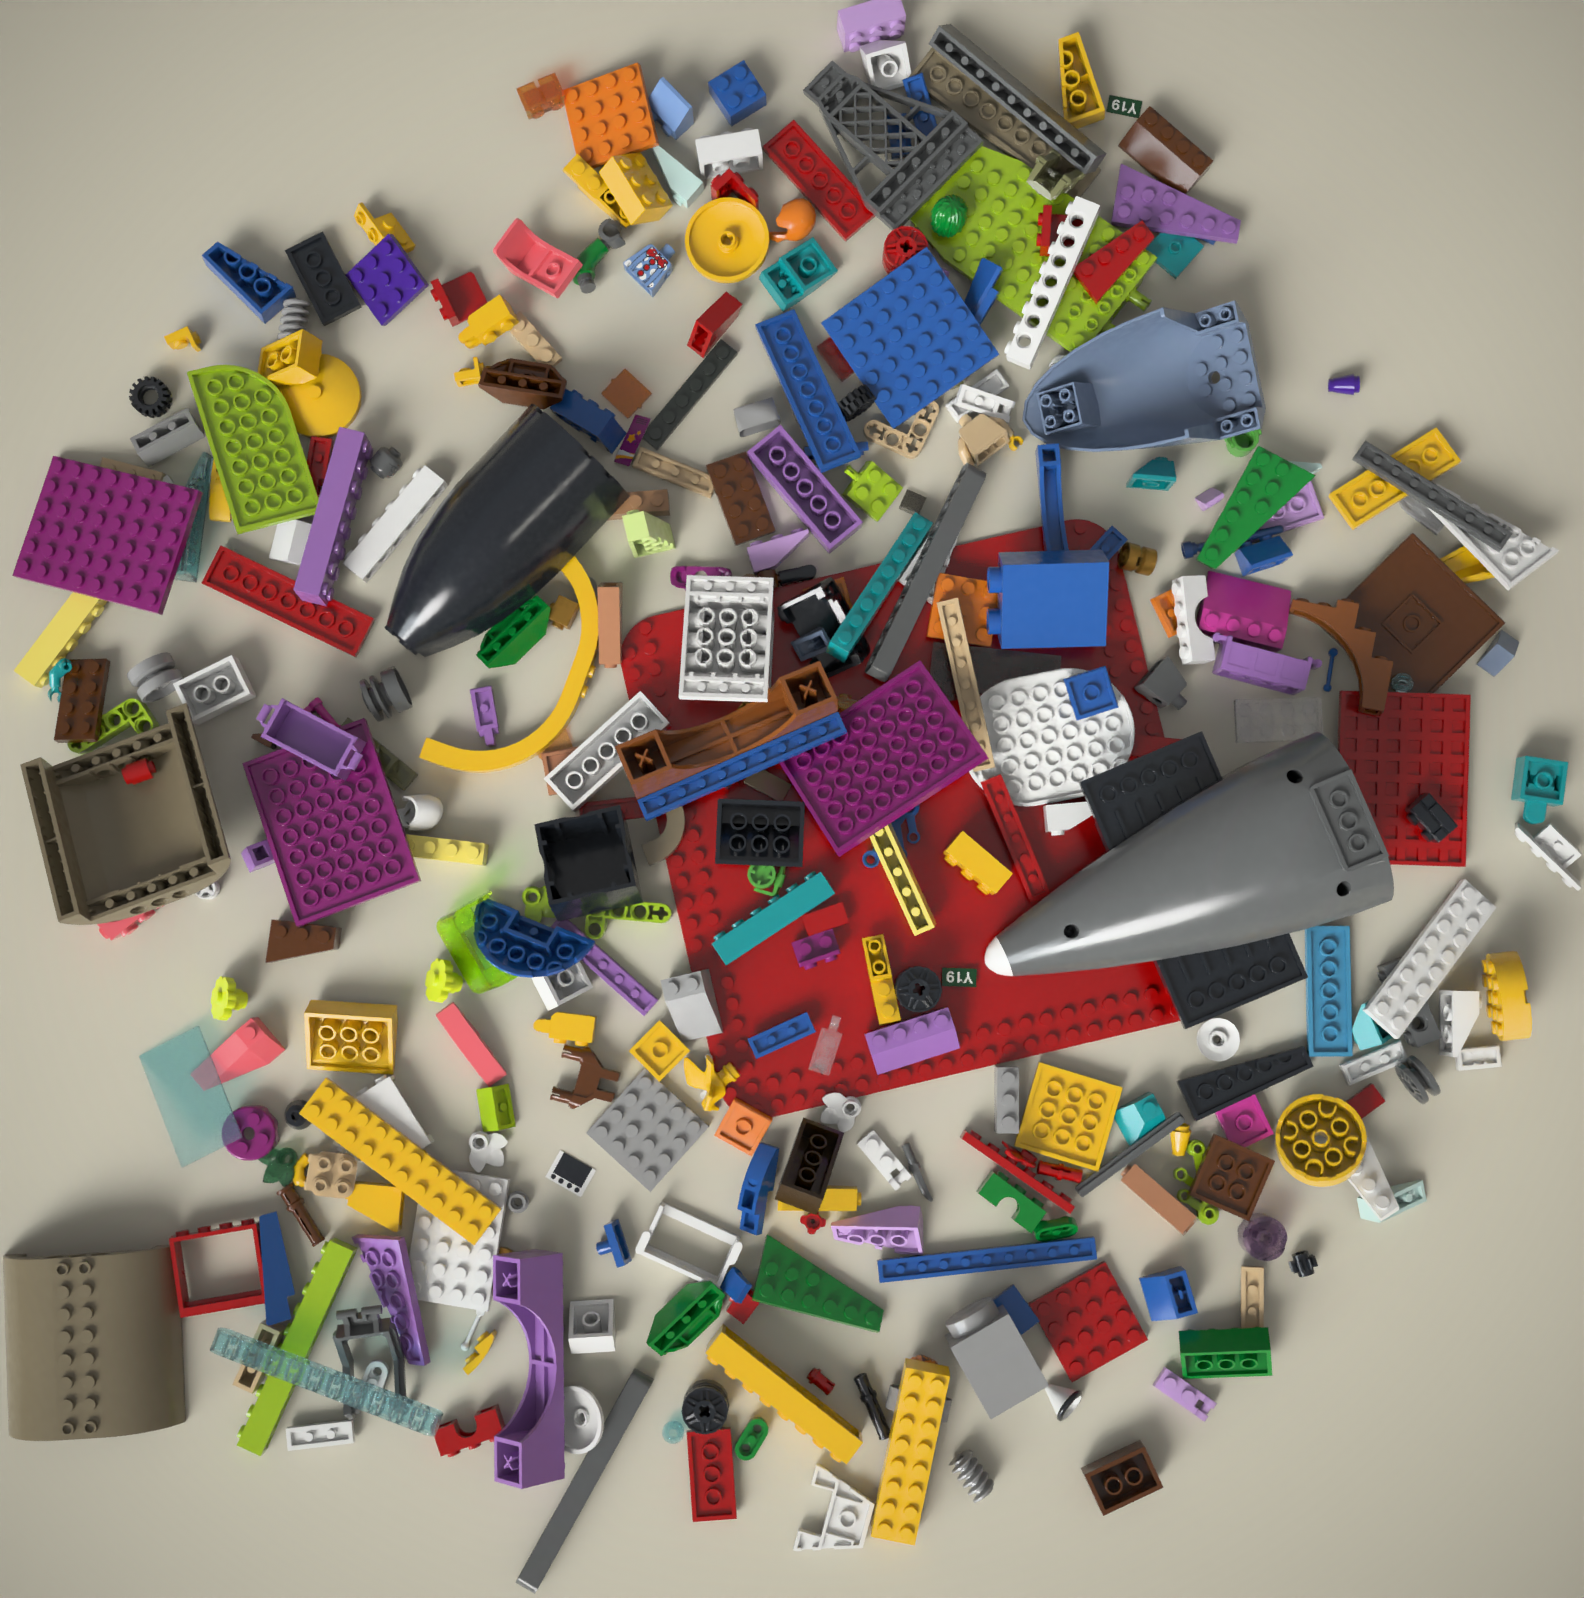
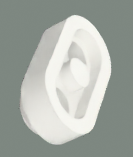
[358,1360,389,1405]

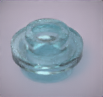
[1391,673,1414,693]
[662,1421,684,1444]

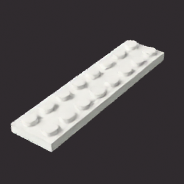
[1363,879,1497,1039]

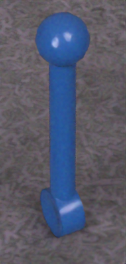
[1323,648,1338,692]

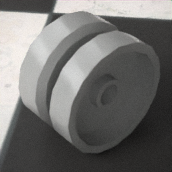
[127,652,184,703]

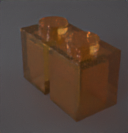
[516,73,566,120]

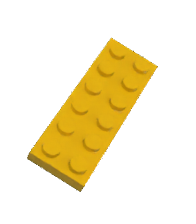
[1328,427,1461,530]

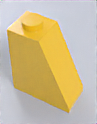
[345,1181,405,1232]

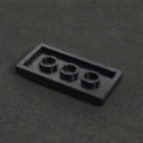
[285,231,362,326]

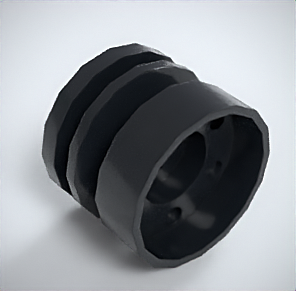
[894,966,942,1013]
[681,1379,729,1435]

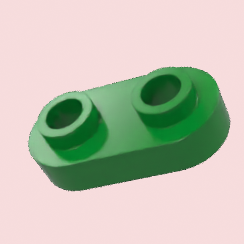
[1034,1216,1078,1242]
[735,1417,768,1461]

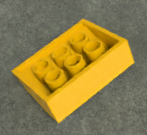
[304,1000,398,1075]

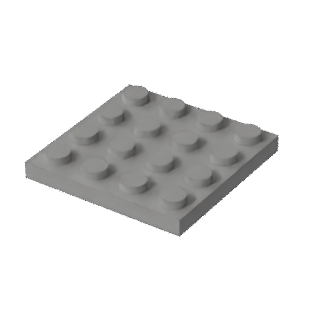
[586,1068,709,1192]

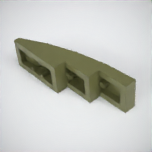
[340,718,418,791]

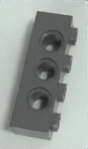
[1377,957,1442,1048]

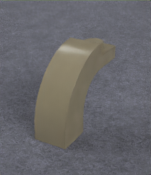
[641,806,686,866]

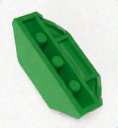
[476,595,551,669]
[646,1281,725,1356]

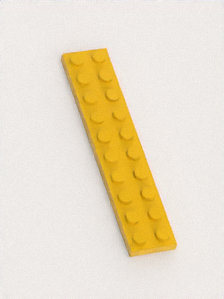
[299,1077,502,1245]

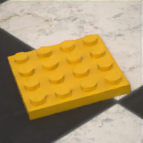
[1014,1062,1123,1171]

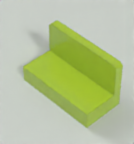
[476,1083,516,1132]

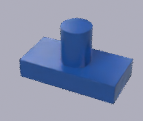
[596,1219,632,1268]

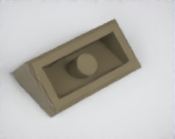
[743,770,791,801]

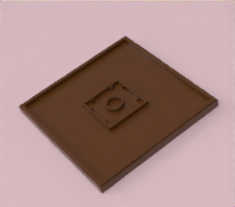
[1321,533,1505,693]

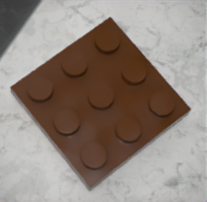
[1188,1133,1275,1221]

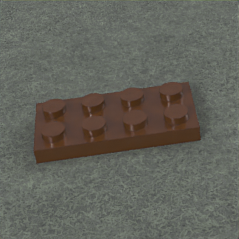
[706,451,776,546]
[54,658,110,743]

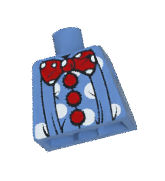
[623,244,675,297]

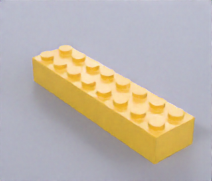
[705,1324,863,1464]
[871,1358,950,1545]

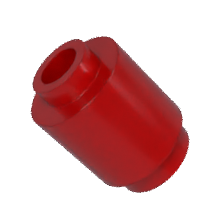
[121,758,157,785]

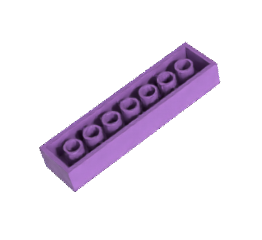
[293,427,373,606]

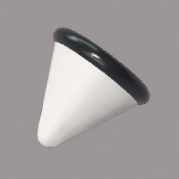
[1045,1384,1083,1421]

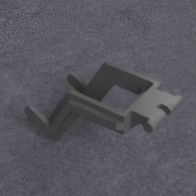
[333,1305,412,1420]

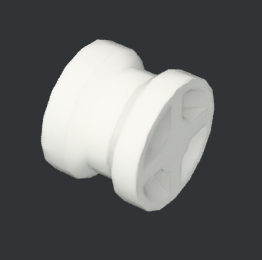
[195,881,220,899]

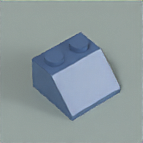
[648,77,694,140]

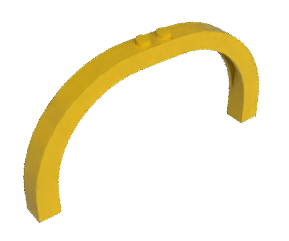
[419,556,599,773]

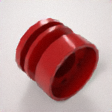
[882,226,928,274]

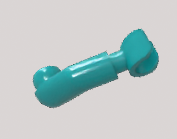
[48,658,72,703]

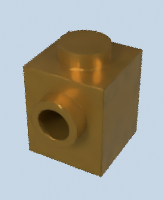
[549,595,580,630]

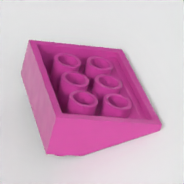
[1196,571,1291,653]

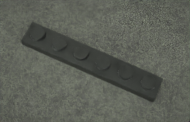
[642,339,738,451]

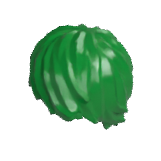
[930,194,968,238]

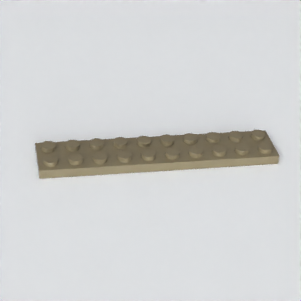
[909,47,1101,199]

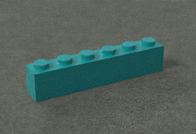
[712,871,835,965]

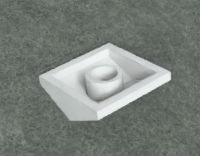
[269,520,312,566]

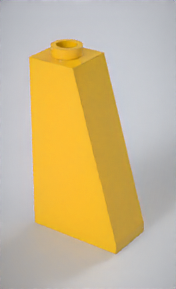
[778,1183,861,1211]

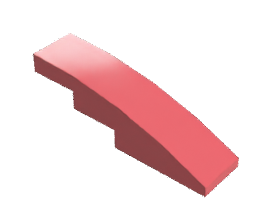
[436,1002,507,1087]

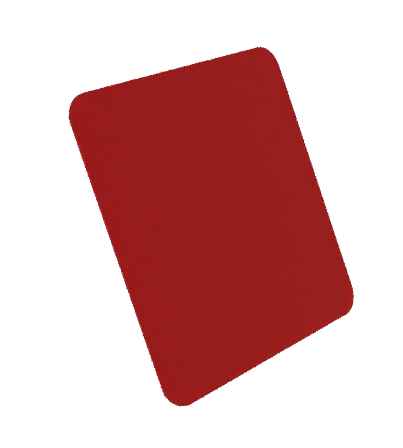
[621,519,1180,1117]

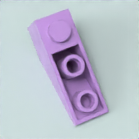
[747,528,809,576]

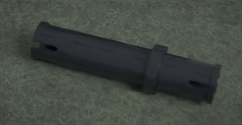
[853,1373,890,1440]

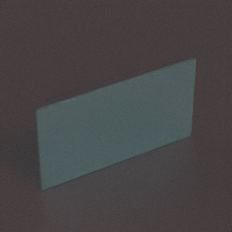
[139,1026,242,1168]

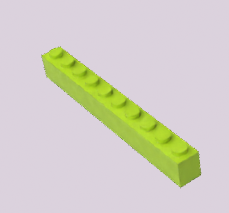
[236,1237,358,1456]

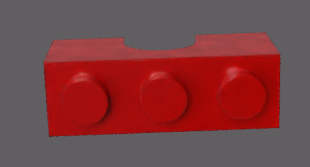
[432,1404,505,1457]

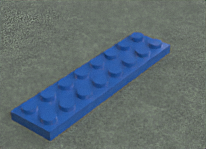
[755,309,861,473]

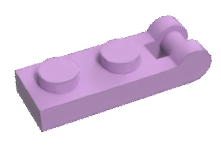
[1153,1367,1217,1422]

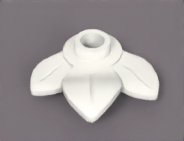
[820,1092,861,1132]
[469,1131,508,1173]

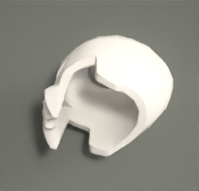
[397,794,443,831]

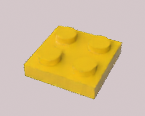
[629,1020,690,1082]

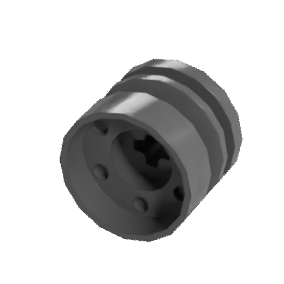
[359,666,413,722]

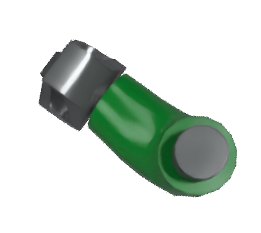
[573,218,626,294]

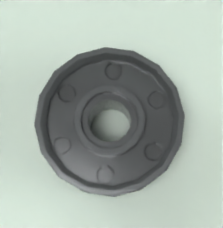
[1395,1055,1441,1104]

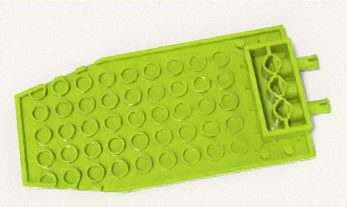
[910,146,1157,352]

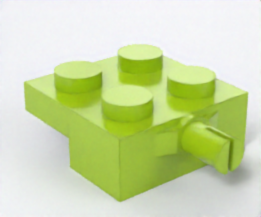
[841,461,903,522]

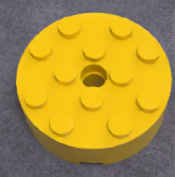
[1481,951,1532,1041]
[1275,1094,1367,1187]

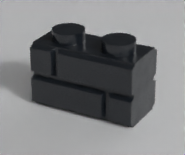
[1405,793,1458,843]

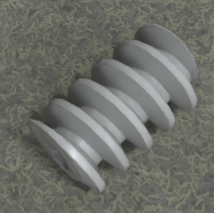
[277,298,311,340]
[949,1450,994,1503]

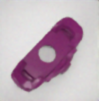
[670,566,732,591]

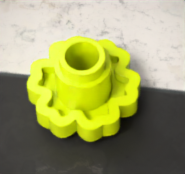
[425,958,463,1003]
[211,976,248,1021]

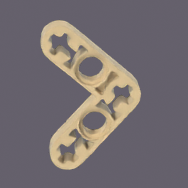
[863,401,939,459]

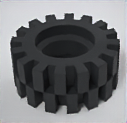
[129,376,172,418]
[838,384,876,422]

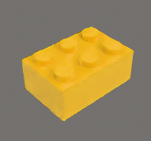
[599,152,673,225]
[943,831,1013,895]

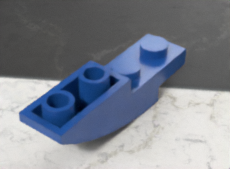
[737,1142,780,1235]

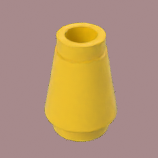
[1170,1123,1192,1156]

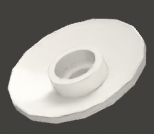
[1196,1018,1240,1061]

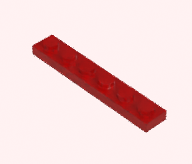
[980,774,1050,902]
[960,1129,1075,1214]

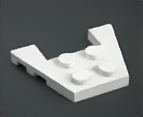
[793,1463,875,1551]

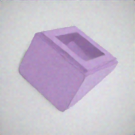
[1195,488,1225,511]

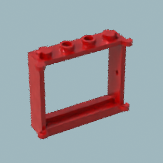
[169,1218,265,1318]

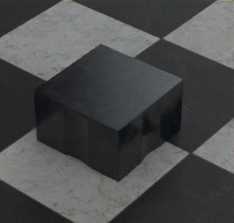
[534,805,643,922]

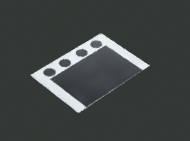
[545,1150,596,1197]

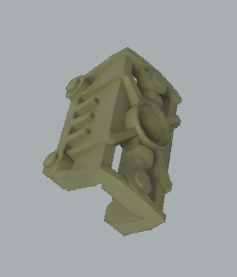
[1026,149,1086,201]

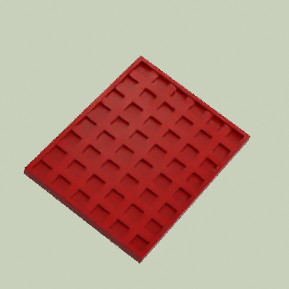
[1337,690,1471,867]

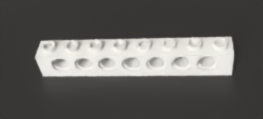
[1004,196,1100,370]

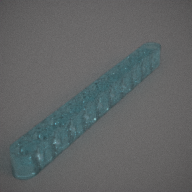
[210,1327,443,1436]

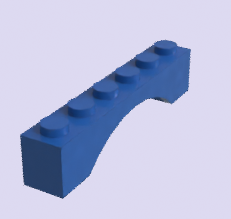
[1035,443,1069,551]

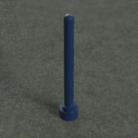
[1181,525,1284,559]

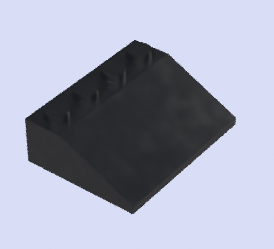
[715,799,805,867]

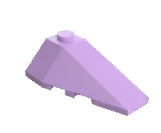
[831,1205,924,1255]

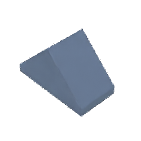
[791,626,830,661]
[1476,630,1519,677]

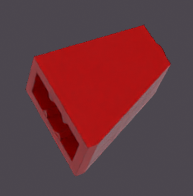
[687,291,743,358]

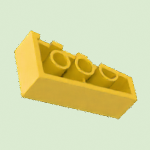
[1058,32,1105,129]

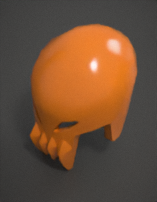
[769,198,816,242]

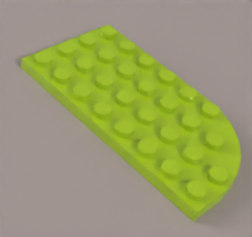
[187,365,319,535]

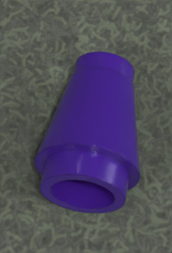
[1328,374,1360,395]

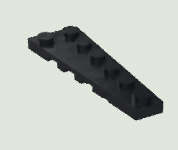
[1176,1046,1314,1121]

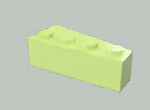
[622,510,676,558]

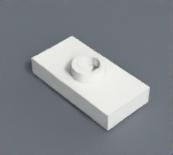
[1455,1045,1502,1071]

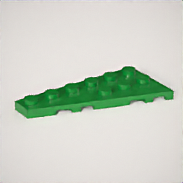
[1196,446,1316,570]
[752,1234,884,1333]

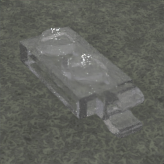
[808,1015,842,1076]

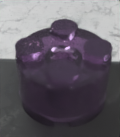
[1237,1213,1287,1261]

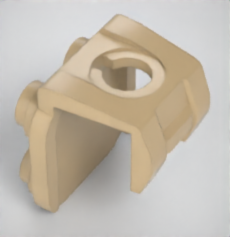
[303,1151,357,1198]

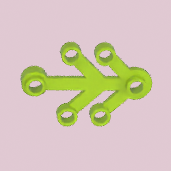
[1173,1139,1219,1225]

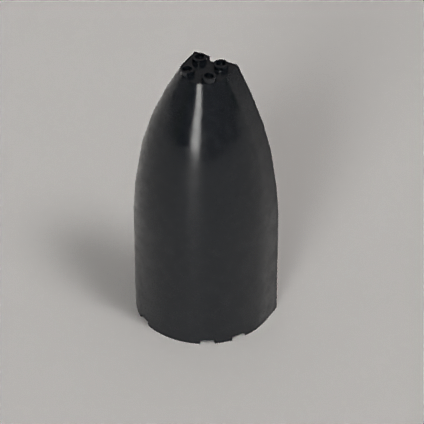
[384,404,630,657]

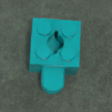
[1511,756,1568,824]

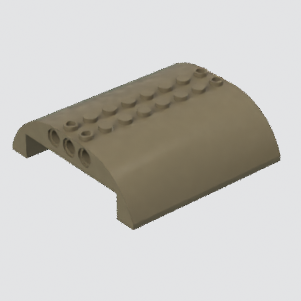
[20,703,231,925]
[3,1245,186,1441]

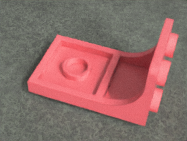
[493,218,583,299]
[97,905,165,940]

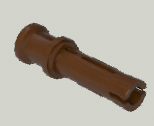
[276,1182,325,1247]

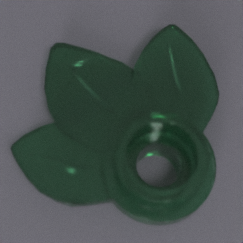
[258,1147,298,1187]

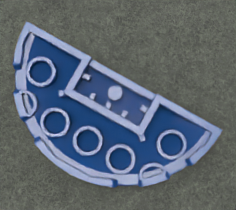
[473,896,595,978]

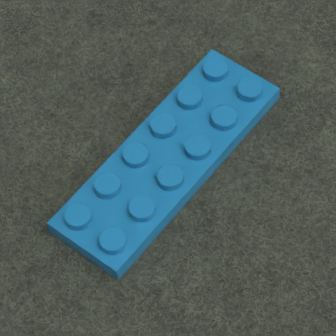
[1305,926,1353,1057]

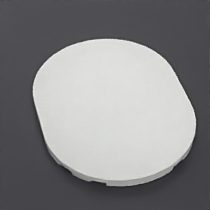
[969,668,1135,806]

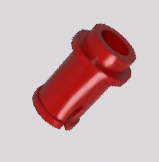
[807,1367,835,1395]

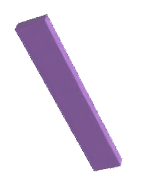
[551,919,659,1016]

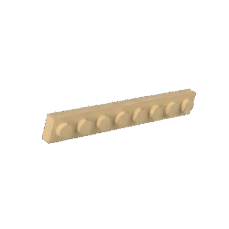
[937,598,996,772]

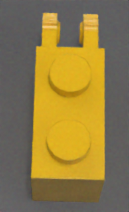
[458,294,519,349]
[533,1012,597,1046]

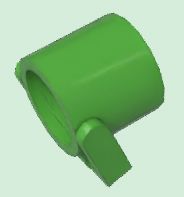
[1224,429,1262,457]
[747,865,786,897]

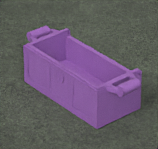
[1210,632,1322,695]
[256,698,367,781]

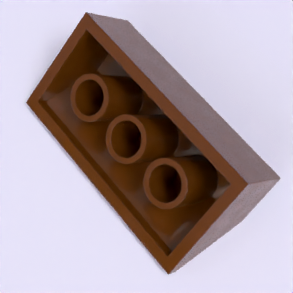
[1118,106,1213,194]

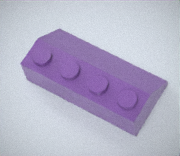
[864,1007,960,1075]

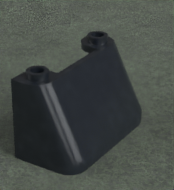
[777,577,870,678]

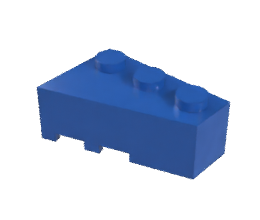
[550,389,627,454]

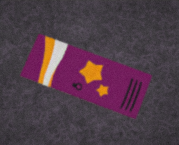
[614,414,651,466]

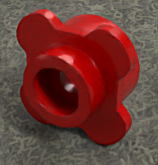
[800,1211,826,1234]

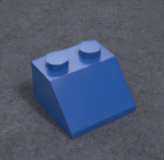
[1234,535,1293,577]

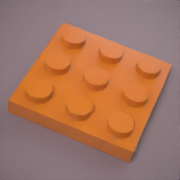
[926,573,998,647]

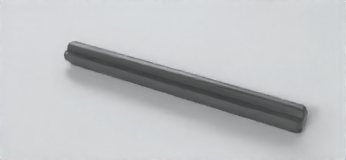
[1075,1112,1185,1197]

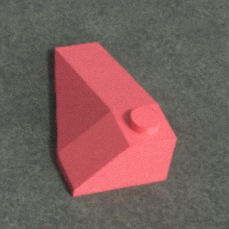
[191,1017,286,1091]

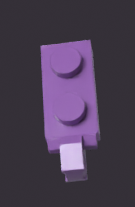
[470,686,499,747]

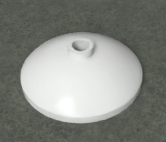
[564,1385,604,1454]

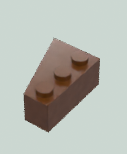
[265,919,342,963]

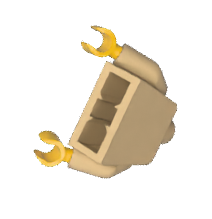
[958,414,1023,466]

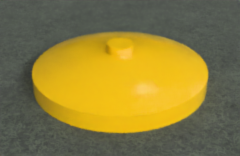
[685,197,770,283]
[276,354,362,438]

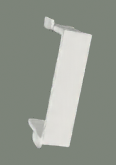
[635,1201,743,1287]

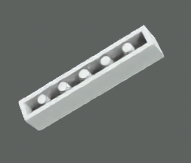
[343,465,448,583]

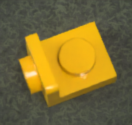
[164,326,202,352]
[454,357,485,387]

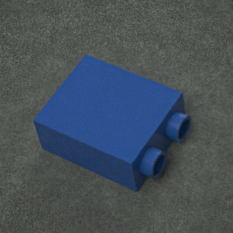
[986,550,1109,649]

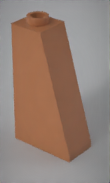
[597,582,623,668]
[1121,1164,1198,1236]

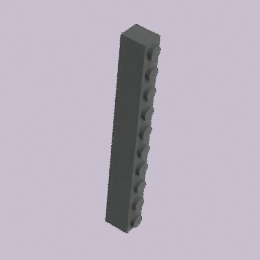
[929,24,1107,174]

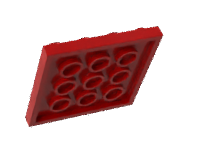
[1028,1261,1148,1382]

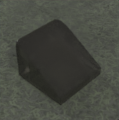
[899,489,927,515]

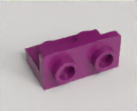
[792,929,841,970]

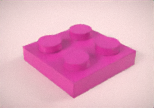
[1215,1094,1274,1147]

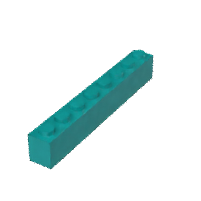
[826,512,933,663]

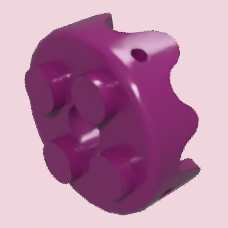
[222,1105,279,1161]

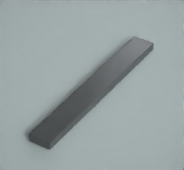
[1352,441,1513,552]

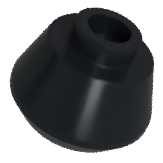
[284,1100,311,1130]

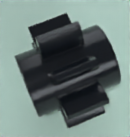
[1288,1251,1318,1277]

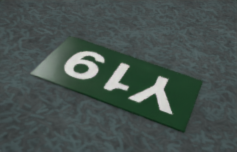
[1106,95,1142,118]
[942,968,977,987]

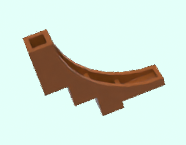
[1289,598,1393,716]

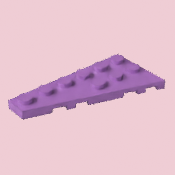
[1111,164,1241,244]
[352,1234,431,1366]

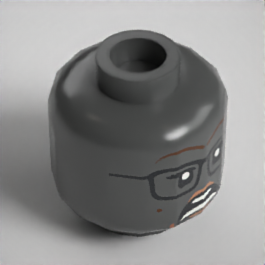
[370,447,402,479]

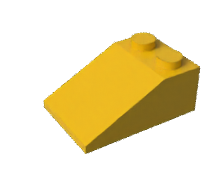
[257,329,323,386]

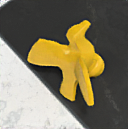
[684,1055,741,1111]

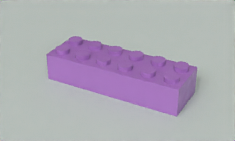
[747,425,863,554]

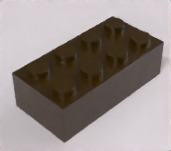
[775,1117,844,1215]

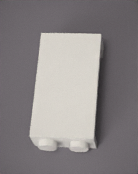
[356,1074,434,1149]

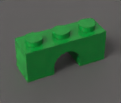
[976,1170,1047,1233]

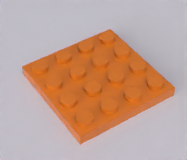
[562,62,659,169]

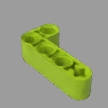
[67,698,159,755]
[585,902,672,939]

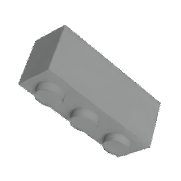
[130,408,205,467]
[994,1066,1019,1134]

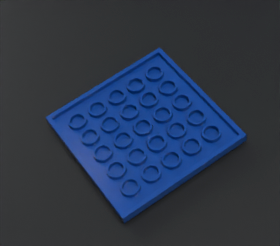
[821,247,999,429]

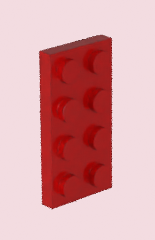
[687,1427,737,1522]

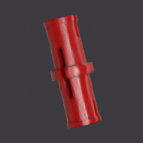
[1037,1160,1083,1183]

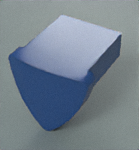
[720,1267,752,1304]

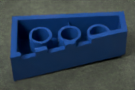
[202,241,296,324]

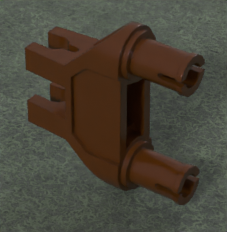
[550,1044,621,1109]

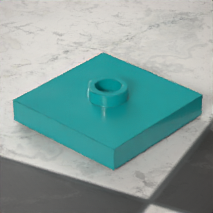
[1146,233,1204,279]

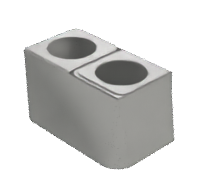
[734,397,781,437]

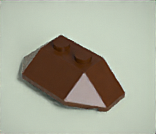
[478,358,567,410]

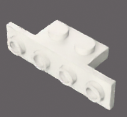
[1514,822,1582,891]

